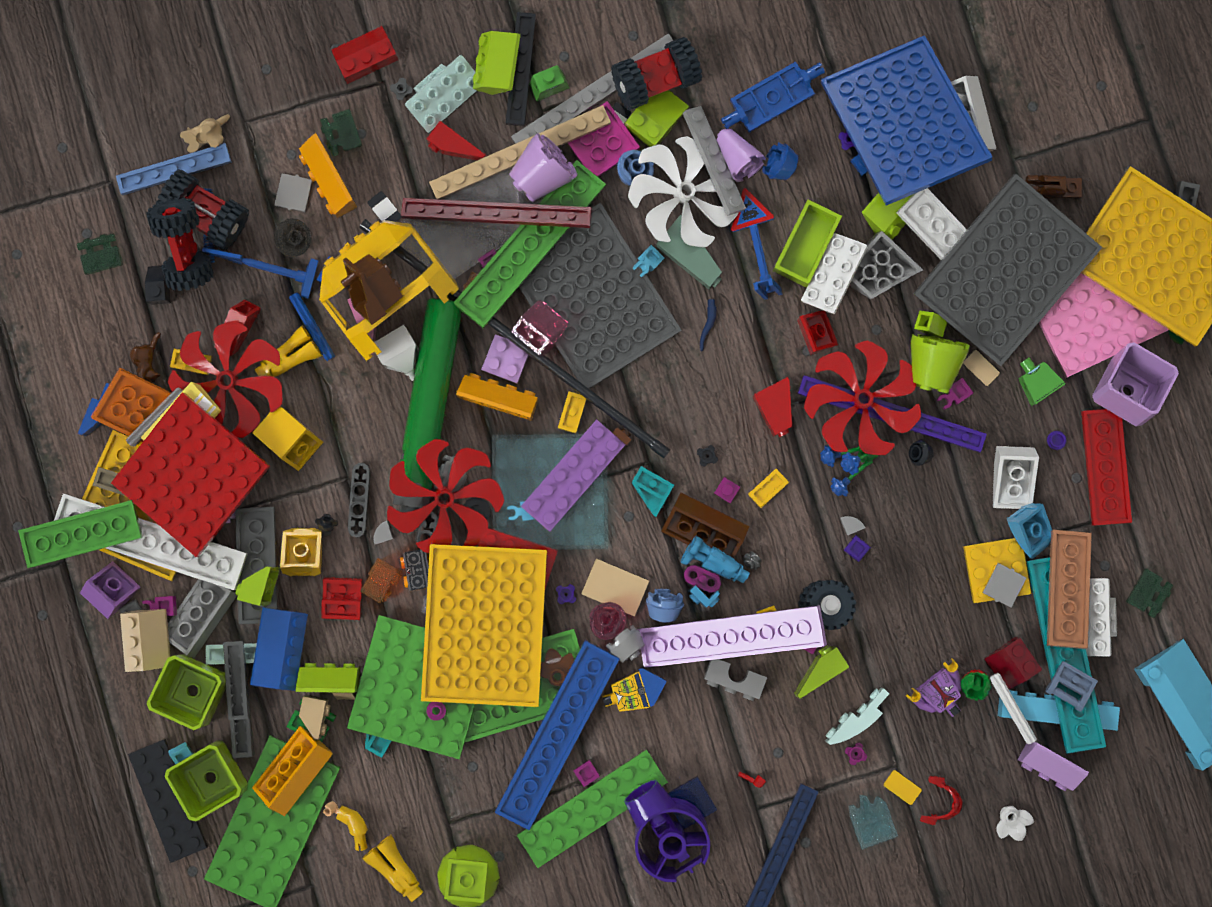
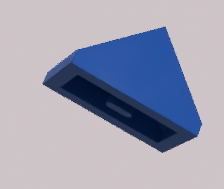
[639,668,667,707]

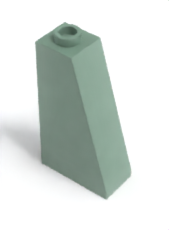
[656,215,722,290]

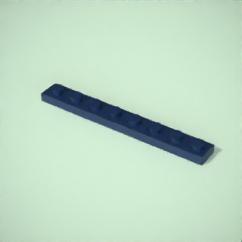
[745,783,819,907]

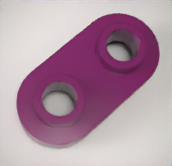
[684,565,721,593]

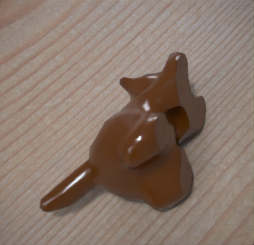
[130,332,161,383]

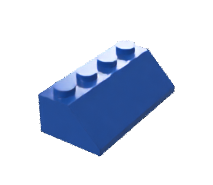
[250,607,308,691]

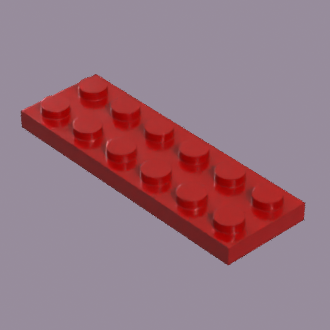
[1081,409,1132,526]

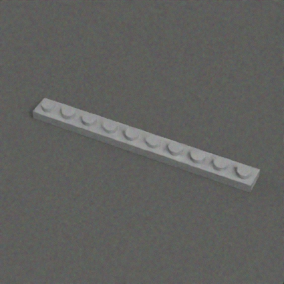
[511,34,673,144]

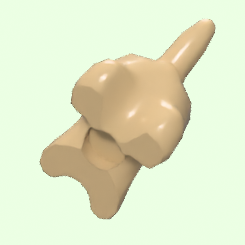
[180,114,230,153]

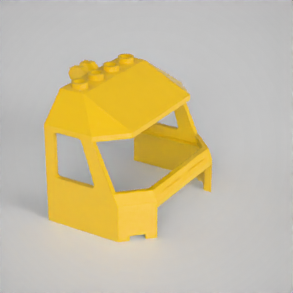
[319,220,459,361]

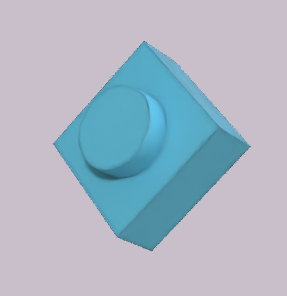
[168,742,194,764]

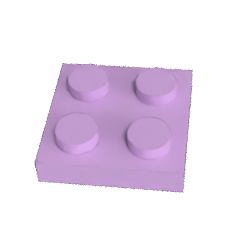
[481,334,528,384]

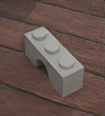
[704,659,767,701]

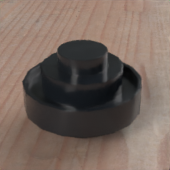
[464,497,491,520]

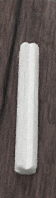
[990,673,1037,744]

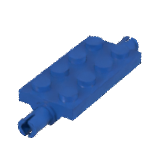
[721,62,825,133]

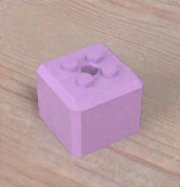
[1092,342,1179,426]

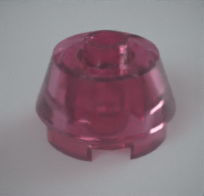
[589,602,626,640]

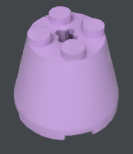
[509,133,577,202]

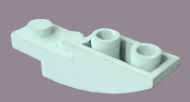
[825,688,889,745]

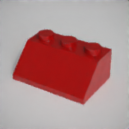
[331,26,398,84]

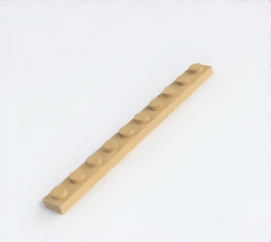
[429,105,611,200]

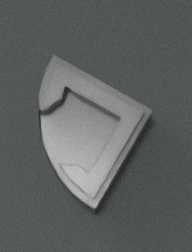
[840,516,865,536]
[374,521,393,545]

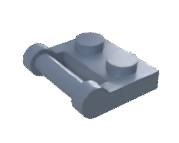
[1045,661,1098,712]

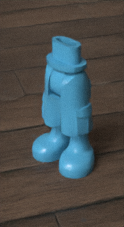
[681,536,750,583]

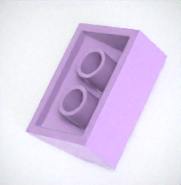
[1018,742,1089,791]

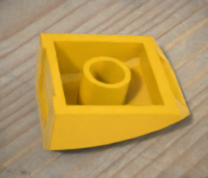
[280,528,322,576]

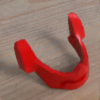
[920,776,962,825]

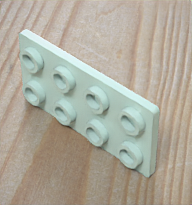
[405,55,477,133]

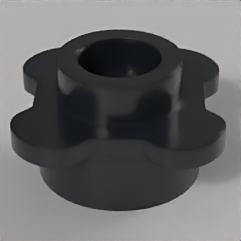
[697,445,718,467]
[315,514,338,533]

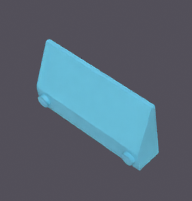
[1134,639,1212,771]

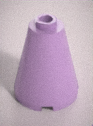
[716,129,766,182]

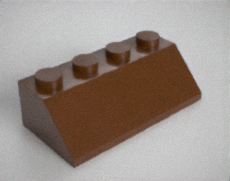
[661,492,750,558]

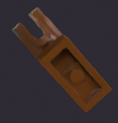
[1025,175,1082,198]

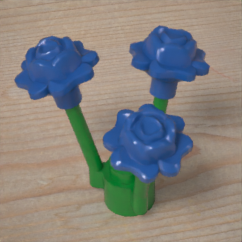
[820,445,878,497]

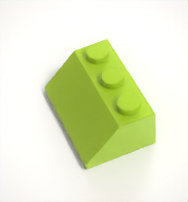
[473,31,521,95]
[862,193,913,240]
[236,566,280,606]
[296,663,360,693]

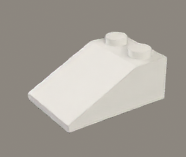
[993,446,1039,509]

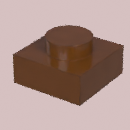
[612,427,632,447]

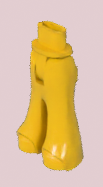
[255,325,323,377]
[362,834,423,902]

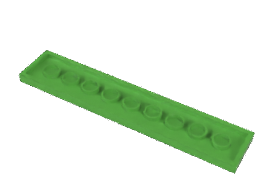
[454,160,606,328]

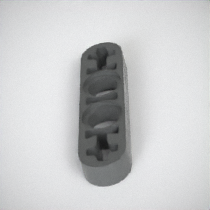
[348,463,371,538]

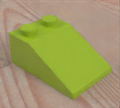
[625,90,689,147]
[794,645,849,699]

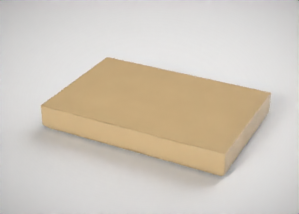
[582,559,649,616]

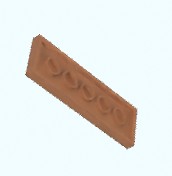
[1047,530,1091,649]

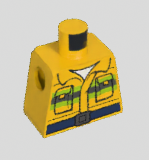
[602,671,650,712]

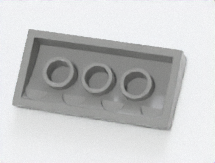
[168,579,237,658]

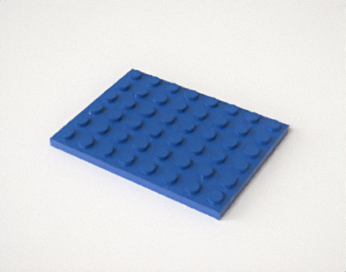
[821,35,992,206]

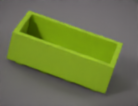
[773,200,842,288]

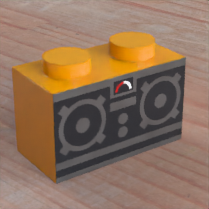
[400,550,429,591]

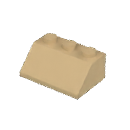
[120,609,170,672]

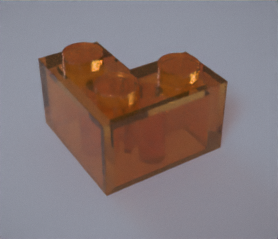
[360,558,402,603]

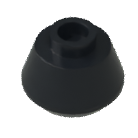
[909,440,934,466]

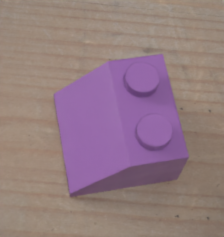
[80,561,140,619]

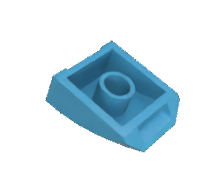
[1007,503,1052,559]

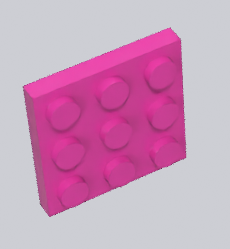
[567,101,640,177]

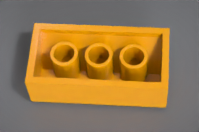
[299,133,357,218]
[456,373,538,421]
[252,726,333,816]

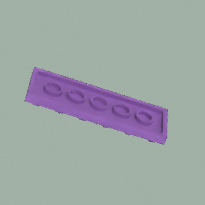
[520,419,625,532]

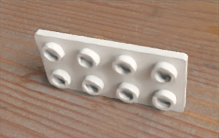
[801,233,868,314]
[1086,578,1117,656]

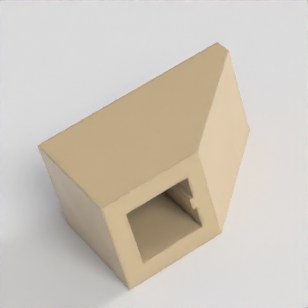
[299,696,331,740]

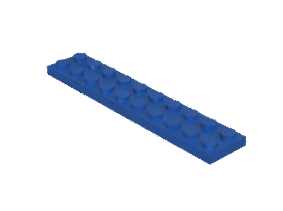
[495,640,619,830]

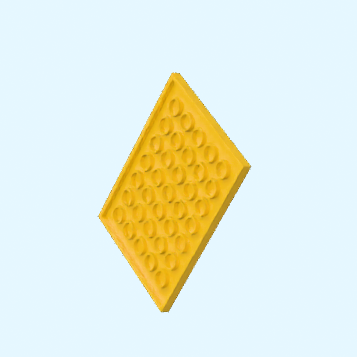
[1081,166,1212,346]
[421,544,547,707]

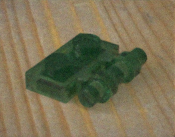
[320,109,363,156]
[77,233,123,275]
[1126,569,1173,618]

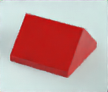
[797,310,838,356]

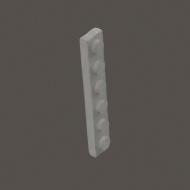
[682,106,746,216]

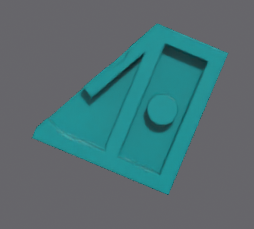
[632,466,674,517]

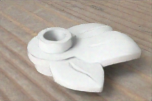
[996,806,1034,841]

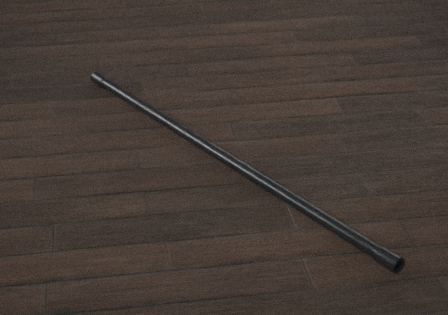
[359,219,671,459]

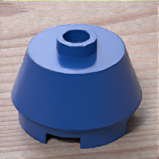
[762,142,798,180]

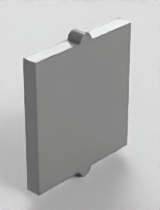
[274,173,312,212]
[982,563,1026,608]

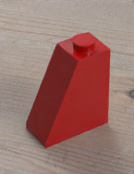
[214,299,261,356]
[752,377,792,438]

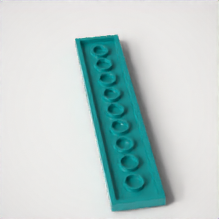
[1027,558,1106,754]

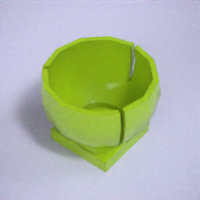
[437,844,500,907]

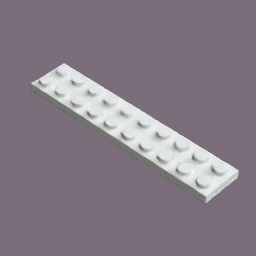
[54,494,248,590]

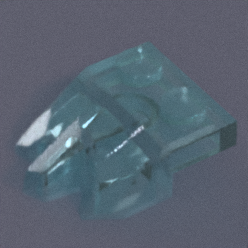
[849,795,898,850]

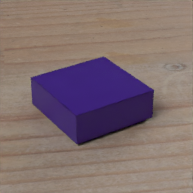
[843,535,871,562]

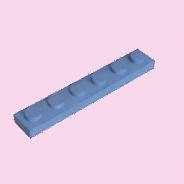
[116,143,232,195]

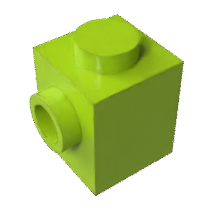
[914,311,947,337]

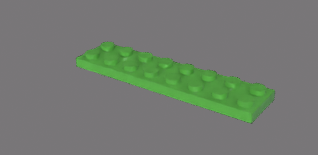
[517,749,668,868]

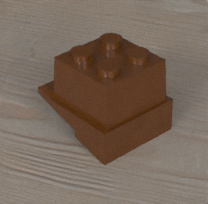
[340,254,403,325]

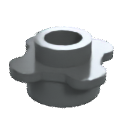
[390,78,413,100]
[742,551,761,570]

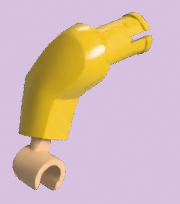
[323,801,368,851]

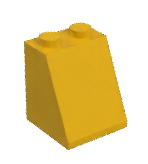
[253,406,323,471]

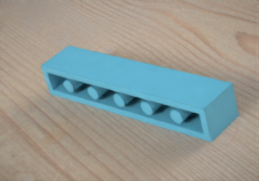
[998,690,1120,731]

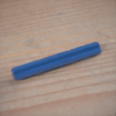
[289,293,335,361]

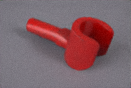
[738,772,766,788]

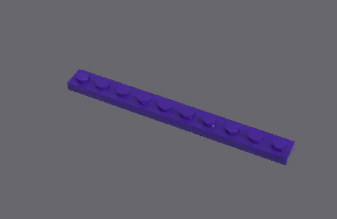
[798,375,987,453]

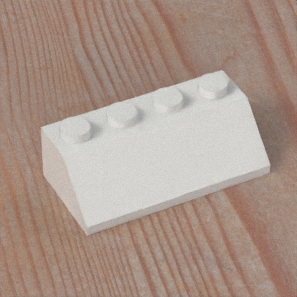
[951,76,996,152]

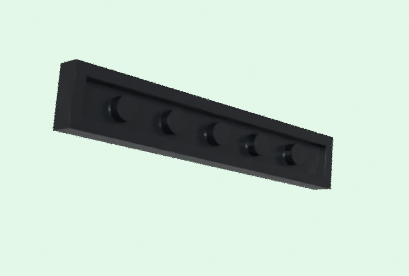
[506,12,536,127]

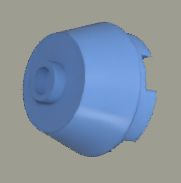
[617,150,654,186]
[646,589,684,623]

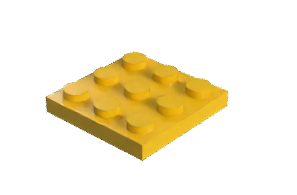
[963,538,1031,603]

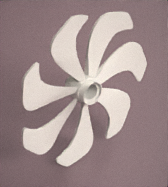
[628,136,738,247]

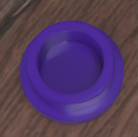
[1047,431,1066,450]

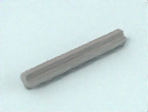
[126,388,183,447]

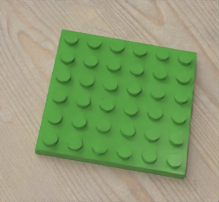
[347,615,475,759]

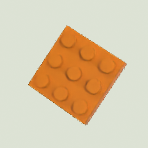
[91,368,171,442]

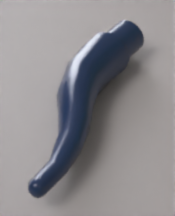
[700,299,717,351]

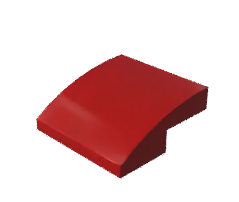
[321,577,362,620]

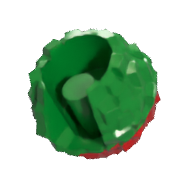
[961,669,992,701]

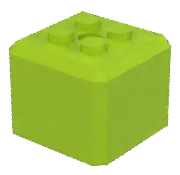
[147,654,226,730]
[165,740,248,822]

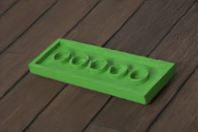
[18,500,143,568]

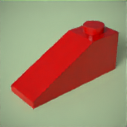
[426,121,486,161]

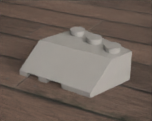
[850,231,923,299]

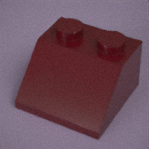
[984,637,1042,689]

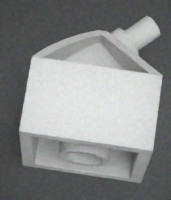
[375,325,419,381]

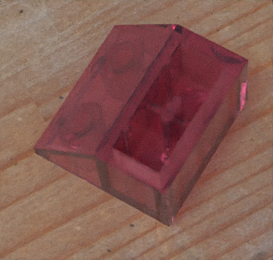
[511,300,569,356]

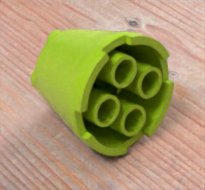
[911,334,970,393]

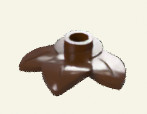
[540,648,574,686]

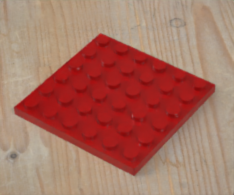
[111,392,270,557]

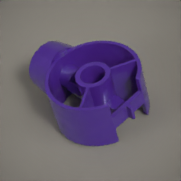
[624,780,710,882]

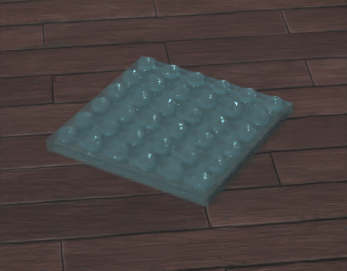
[492,434,608,549]

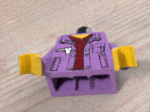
[906,658,961,717]

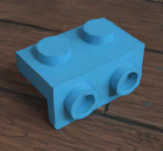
[689,585,720,608]

